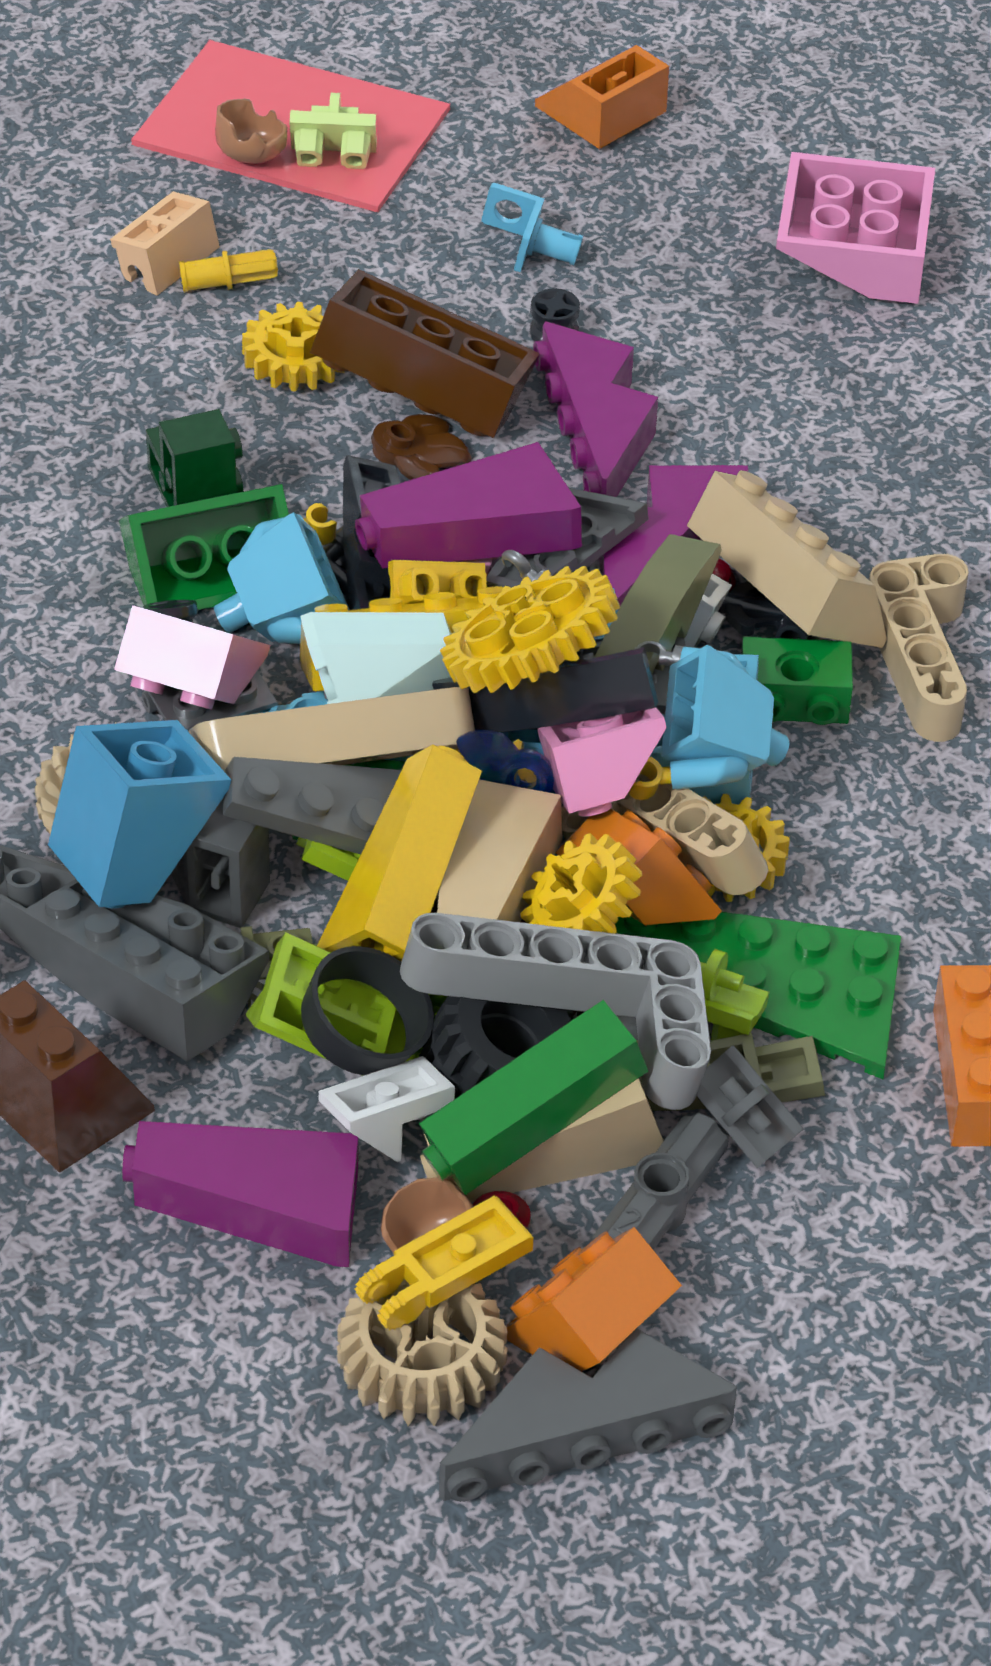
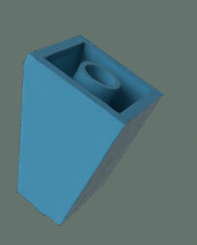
[48,720,231,909]

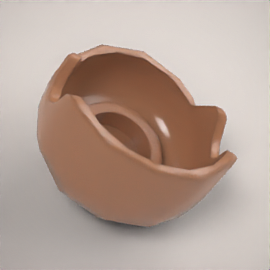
[215,98,287,164]
[381,1177,474,1254]

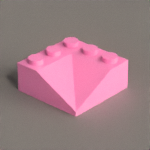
[776,152,935,304]

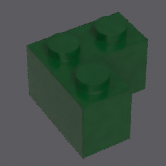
[146,409,244,507]

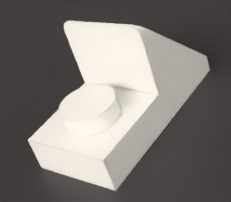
[319,1056,455,1162]

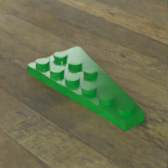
[615,912,901,1079]

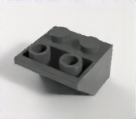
[171,797,270,928]

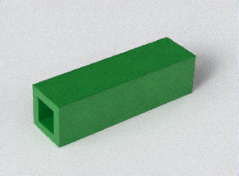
[419,1000,649,1195]

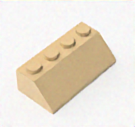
[687,470,887,648]

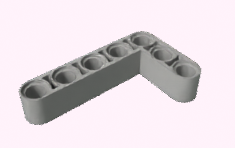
[400,913,711,1110]

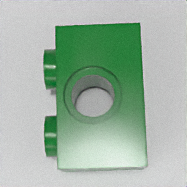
[741,637,853,725]

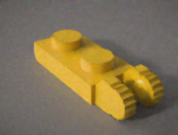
[355,1196,534,1331]

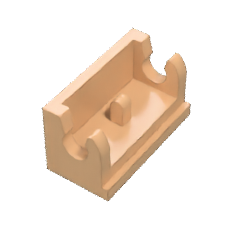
[110,191,220,295]

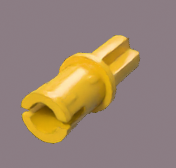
[179,249,278,293]

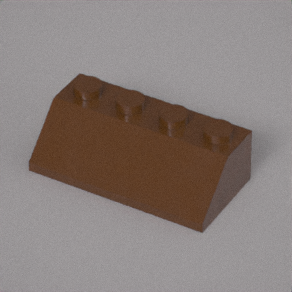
[310,269,540,438]

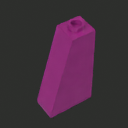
[355,442,582,568]
[122,1121,359,1267]

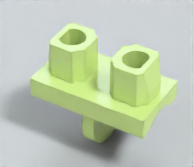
[289,93,377,169]

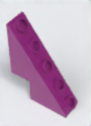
[533,321,658,497]
[599,465,748,606]

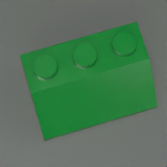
[119,484,289,610]

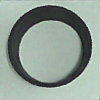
[301,946,434,1075]

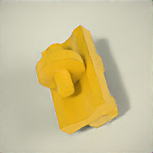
[388,560,487,605]

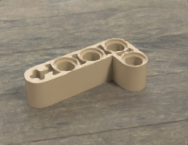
[869,554,969,742]
[562,774,768,895]

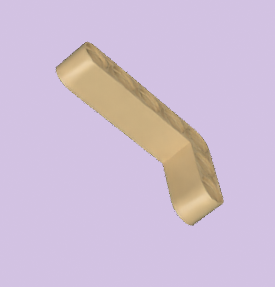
[188,687,477,772]

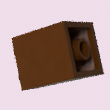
[0,980,155,1173]

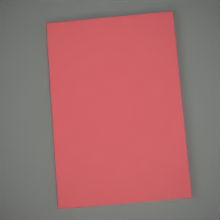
[132,40,450,212]

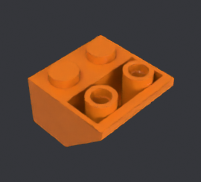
[535,45,669,149]
[555,809,722,925]
[506,1227,682,1372]

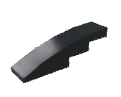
[343,455,400,610]
[432,647,658,734]

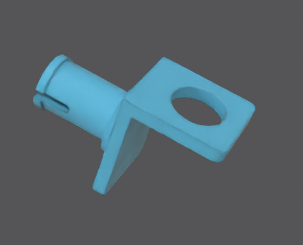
[482,183,583,272]

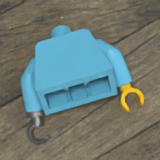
[214,503,349,644]
[629,641,789,800]

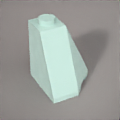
[300,612,455,765]

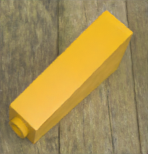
[317,744,482,962]

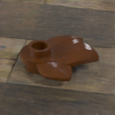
[371,414,472,480]

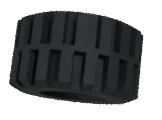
[419,996,574,1099]

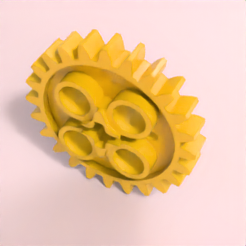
[440,566,620,693]

